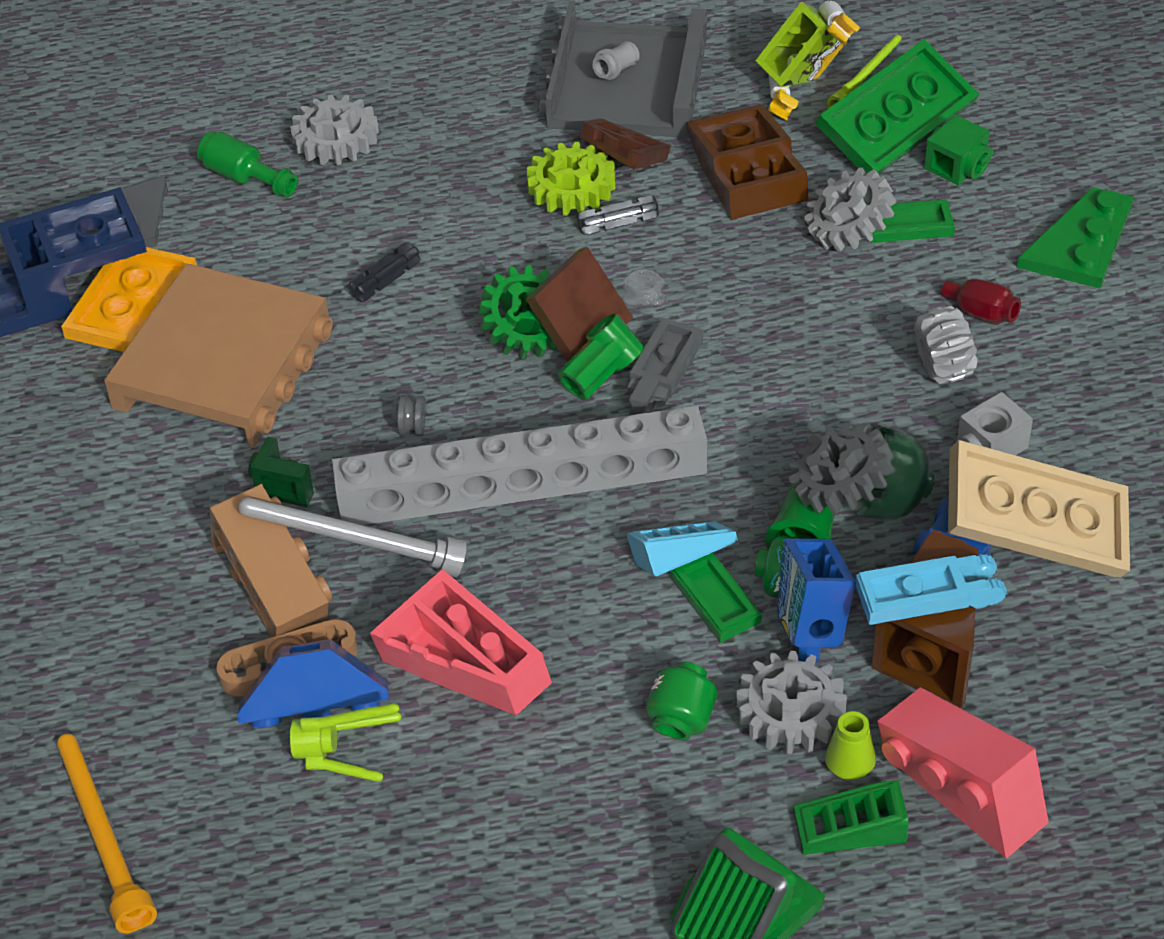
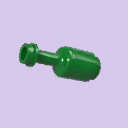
[197,132,298,198]

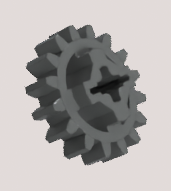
[789,422,894,515]

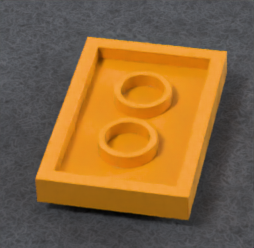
[61,247,197,352]

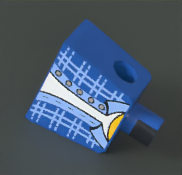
[777,538,856,662]

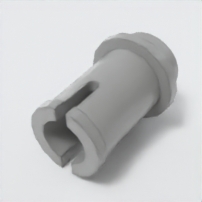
[592,41,640,80]

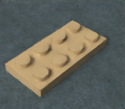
[948,440,1130,577]

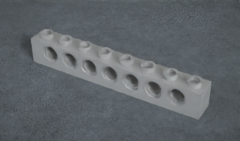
[332,406,707,525]

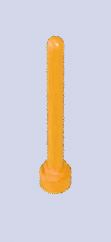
[57,734,157,934]

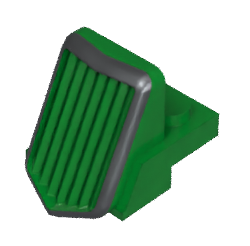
[669,828,825,939]

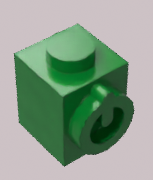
[924,114,994,186]

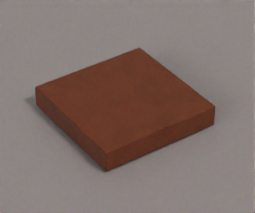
[525,247,633,362]

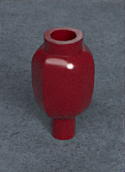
[941,279,1021,325]

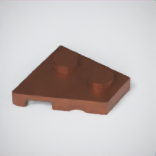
[580,118,671,169]

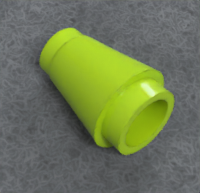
[825,711,876,780]

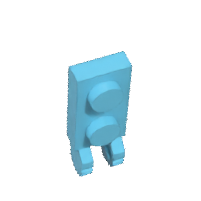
[855,554,1007,625]

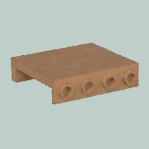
[104,263,333,447]

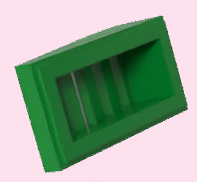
[793,780,909,855]

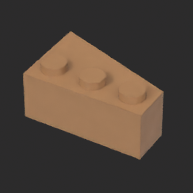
[210,484,332,637]

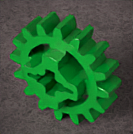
[478,265,557,359]

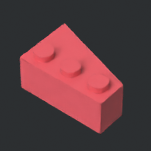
[370,569,552,716]
[877,687,1049,858]

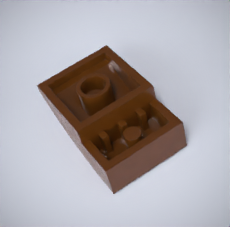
[686,104,808,220]

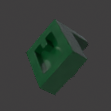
[248,437,314,507]

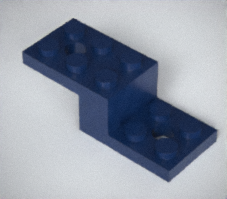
[0,187,147,337]

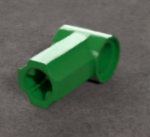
[557,313,644,400]

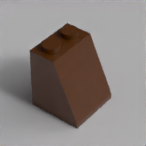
[872,529,978,709]

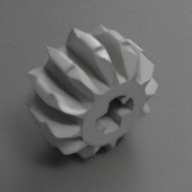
[914,306,978,384]

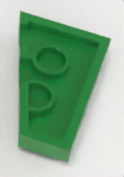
[1017,187,1134,289]

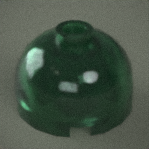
[854,424,934,521]

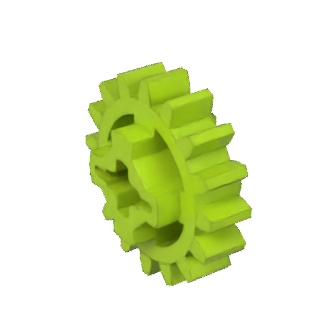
[527,142,616,216]

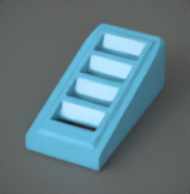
[627,521,738,576]

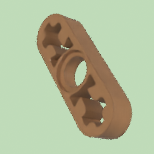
[217,619,358,696]

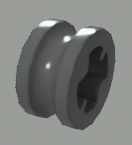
[398,395,426,436]

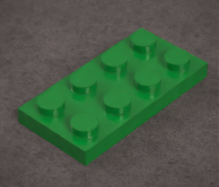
[815,39,979,175]

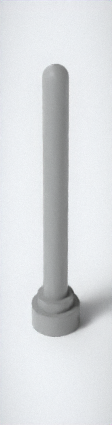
[238,497,466,578]

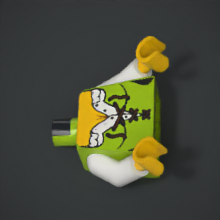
[755,1,860,121]

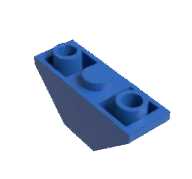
[237,639,389,728]

